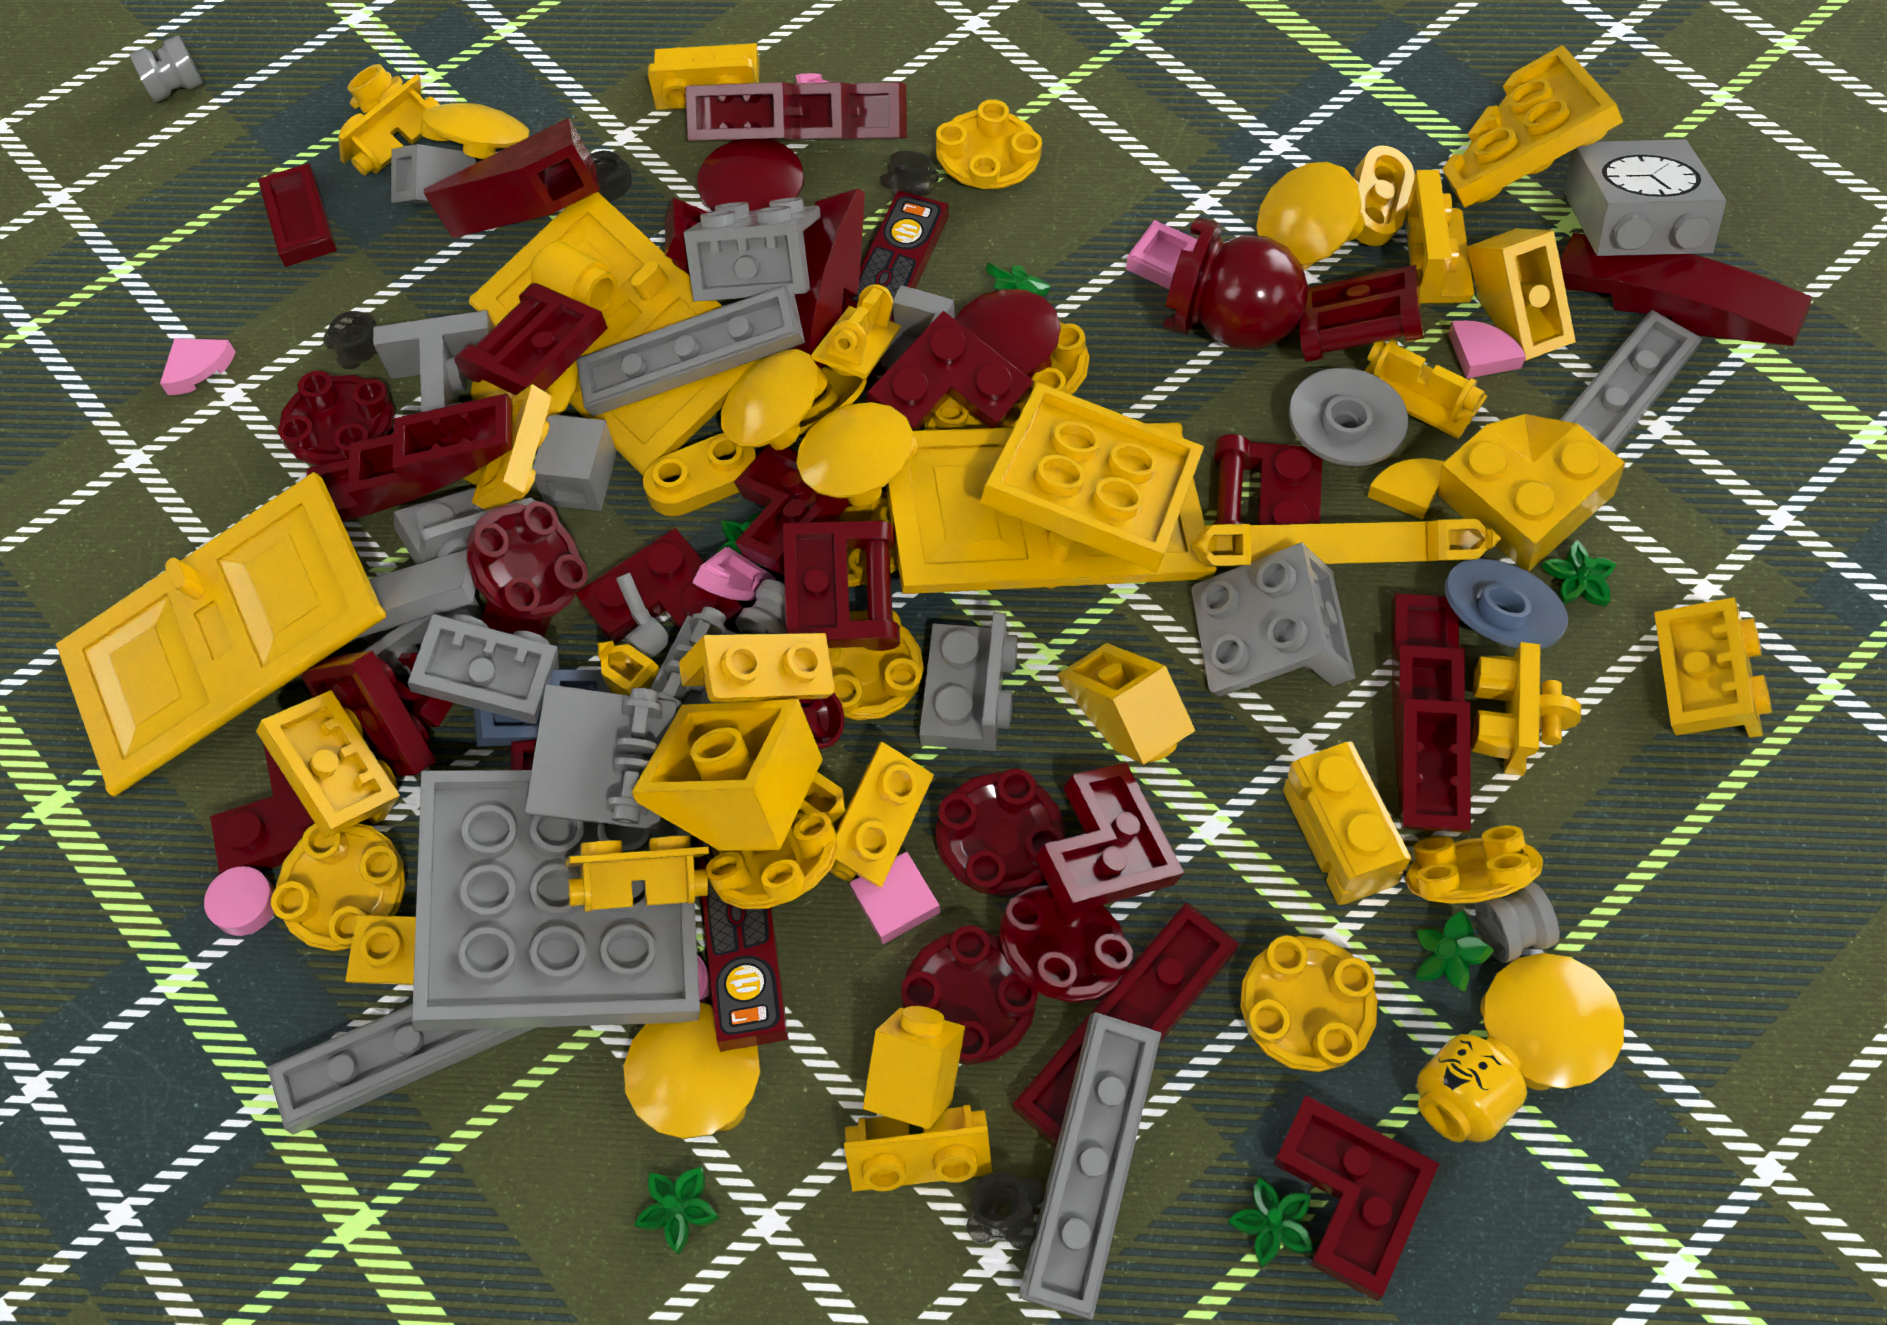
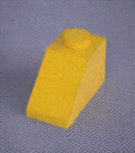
[1467,228,1576,361]
[1057,643,1196,765]

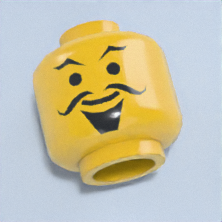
[1417,1034,1527,1143]

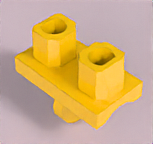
[1471,642,1581,776]

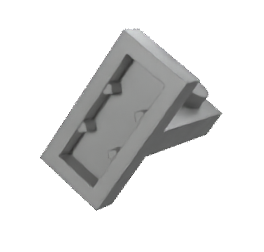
[373,310,494,412]

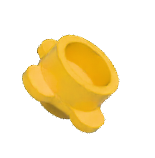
[348,64,403,113]

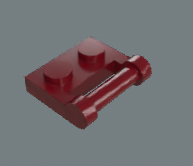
[1300,265,1424,363]
[454,283,608,395]
[1211,434,1322,525]
[783,521,901,651]

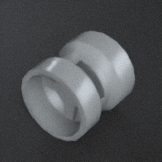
[129,35,204,103]

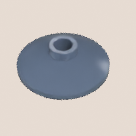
[1445,558,1568,649]

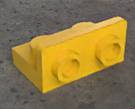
[648,43,759,110]
[1405,170,1474,303]
[1654,597,1772,738]
[679,633,835,702]
[256,690,400,839]

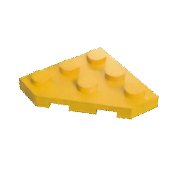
[1442,45,1623,208]

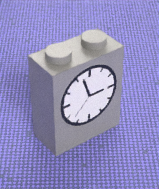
[1564,139,1727,256]

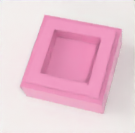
[1126,220,1198,289]
[849,852,940,945]

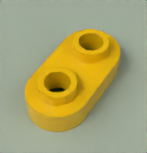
[1353,146,1415,246]
[643,433,756,516]

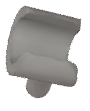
[616,573,668,659]

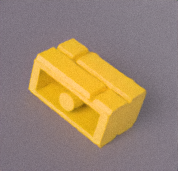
[1283,742,1411,905]

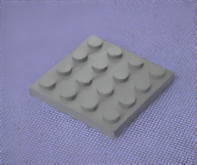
[412,770,700,1032]

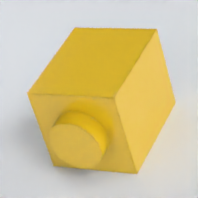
[863,1006,965,1129]

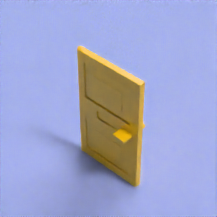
[469,192,761,476]
[886,422,1217,594]
[56,472,387,797]

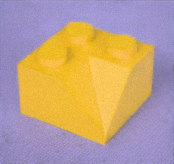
[1438,414,1626,572]
[631,699,823,851]

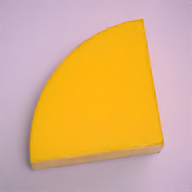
[1367,458,1444,520]

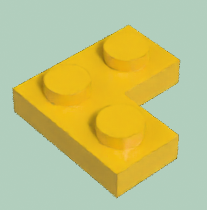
[463,384,552,510]

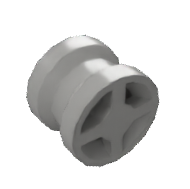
[735,579,786,635]
[1475,881,1560,963]

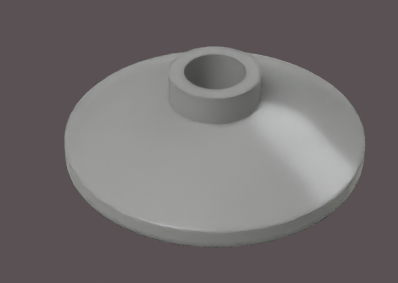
[1289,368,1408,466]

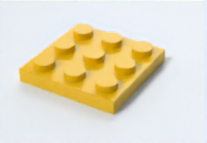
[980,382,1204,573]

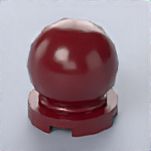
[1163,217,1308,351]

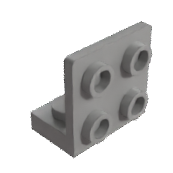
[684,197,821,302]
[1192,542,1356,697]

